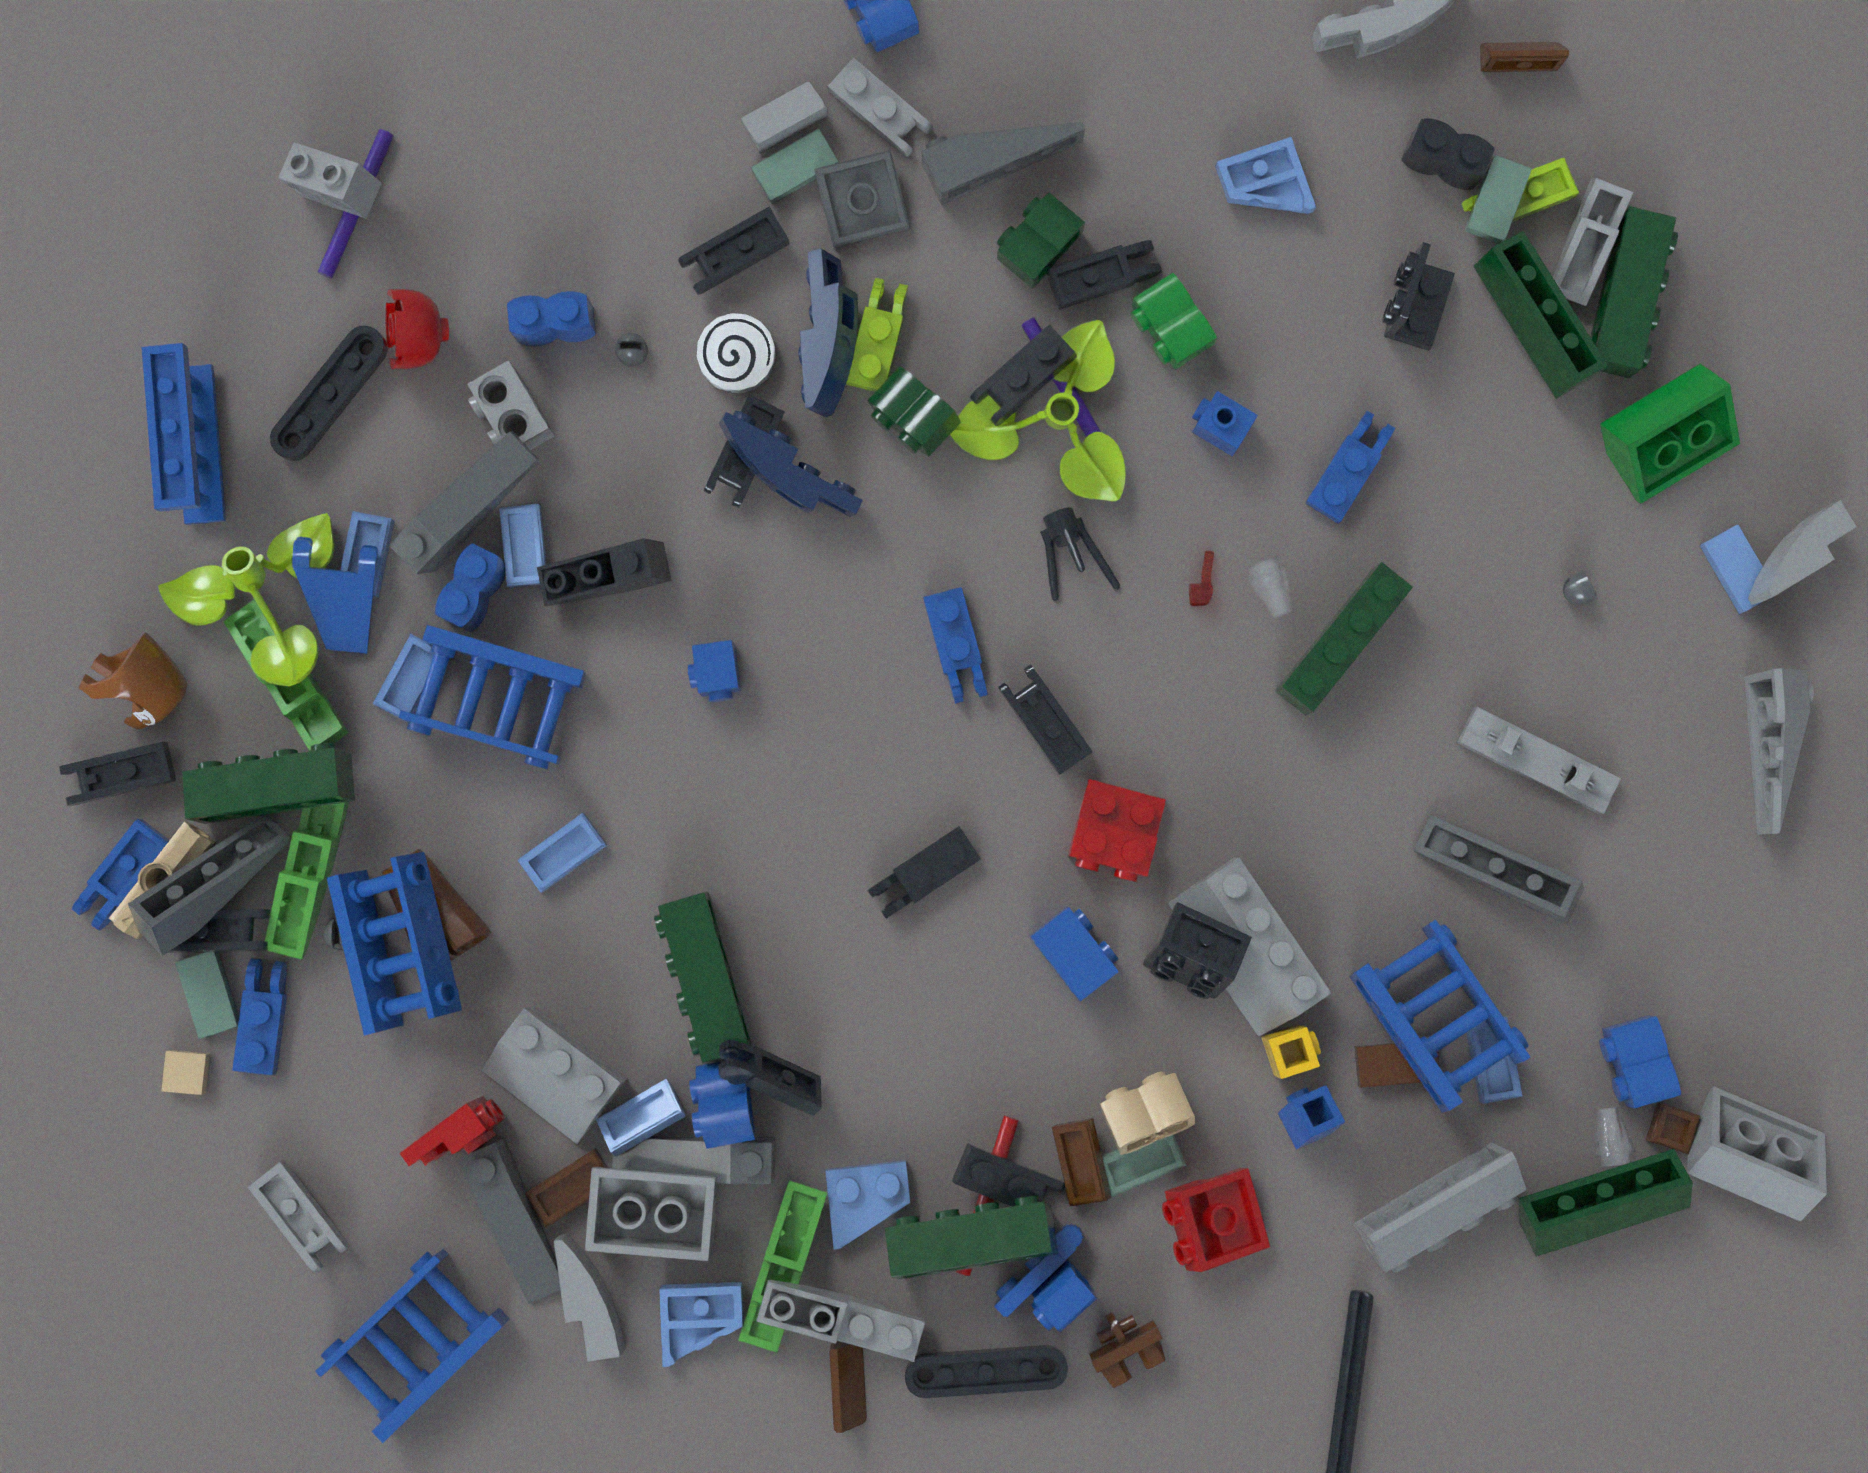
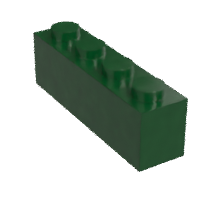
[1590,206,1678,378]
[1473,231,1608,399]
[1275,562,1413,716]
[182,743,355,824]
[654,892,752,1063]
[1519,1149,1693,1257]
[885,1196,1058,1280]

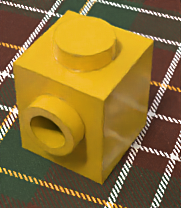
[1261,1024,1321,1079]

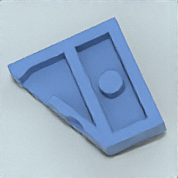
[659,1282,744,1367]

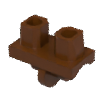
[1089,1312,1166,1388]

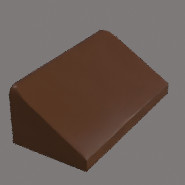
[1480,42,1569,72]
[829,1341,867,1433]

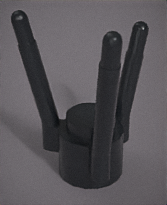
[1040,507,1120,601]

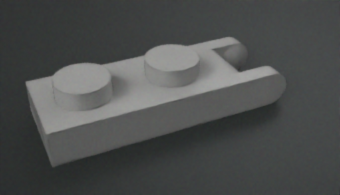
[828,57,933,157]
[248,1160,349,1273]

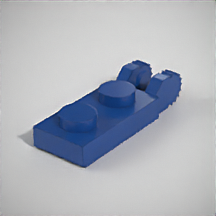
[1305,410,1395,524]
[923,587,988,704]
[72,819,170,931]
[232,958,287,1075]
[994,1223,1083,1317]

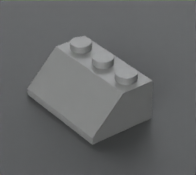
[482,1006,627,1144]
[1687,1086,1827,1222]
[585,1167,717,1261]

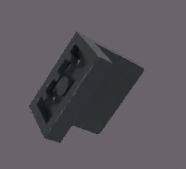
[1382,242,1455,351]
[1143,902,1252,999]

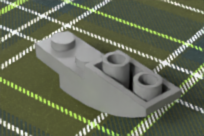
[1311,0,1456,59]
[756,1280,925,1362]

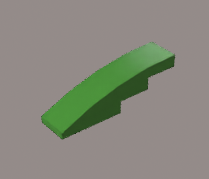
[223,599,349,751]
[265,802,349,959]
[738,1180,827,1353]

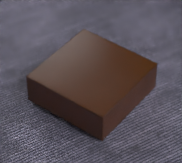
[1646,1102,1700,1154]

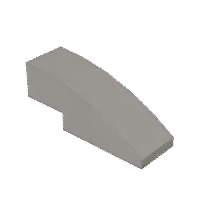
[1553,178,1634,306]
[1748,500,1857,605]
[554,1233,626,1362]

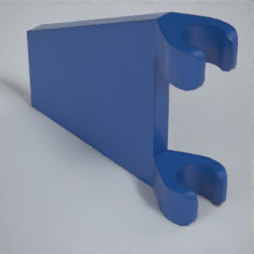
[292,537,378,654]

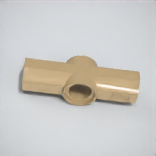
[109,821,216,939]

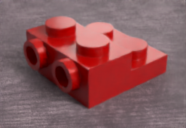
[1068,779,1166,883]
[399,1096,505,1167]
[1162,1168,1270,1272]

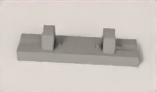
[1457,707,1621,815]

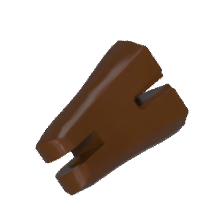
[382,849,491,961]

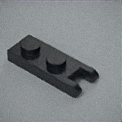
[678,206,790,295]
[970,324,1077,427]
[703,394,785,508]
[998,664,1093,775]
[59,741,176,806]
[168,909,270,953]
[952,1143,1065,1215]

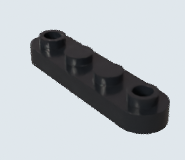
[270,325,388,461]
[905,1345,1068,1398]

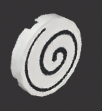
[697,313,776,394]

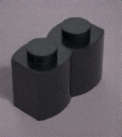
[1401,118,1495,190]

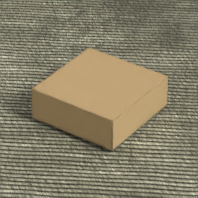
[161,1050,210,1095]

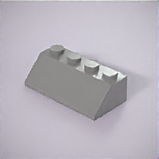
[1167,858,1331,1036]
[1353,1142,1527,1273]

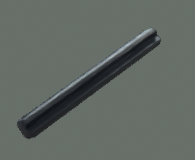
[1326,1290,1374,1473]

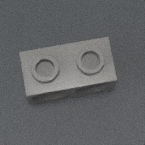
[278,142,382,219]
[467,360,555,450]

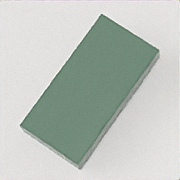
[751,128,839,204]
[1465,155,1532,244]
[175,952,239,1039]
[1102,1135,1186,1197]

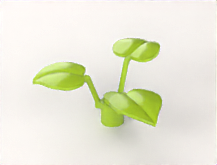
[950,320,1126,502]
[158,513,334,687]

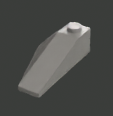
[1744,668,1814,835]

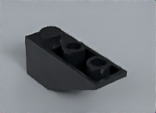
[537,538,672,606]

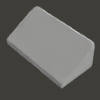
[740,81,828,153]

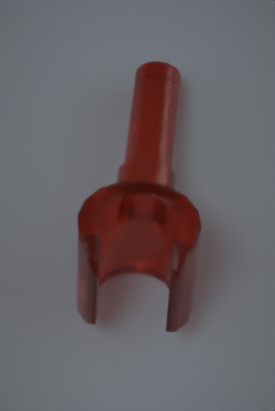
[1189,551,1215,606]

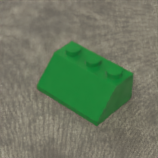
[1600,363,1740,504]

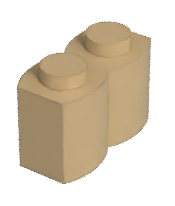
[1100,1072,1195,1155]

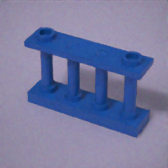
[141,343,226,525]
[398,625,586,769]
[327,852,462,1036]
[1349,919,1530,1113]
[315,1248,510,1444]

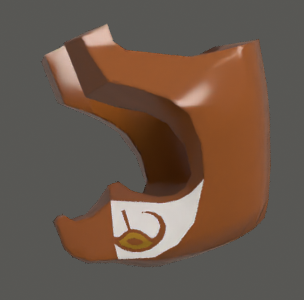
[78,632,187,729]

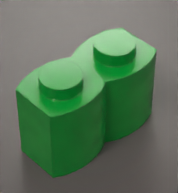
[1130,273,1217,370]

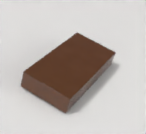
[1354,1043,1440,1088]
[1052,1118,1112,1206]
[525,1148,608,1228]

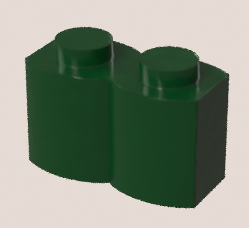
[996,192,1085,289]
[867,366,961,457]

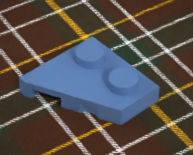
[1215,137,1316,214]
[825,1160,910,1249]

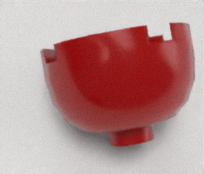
[385,289,449,369]

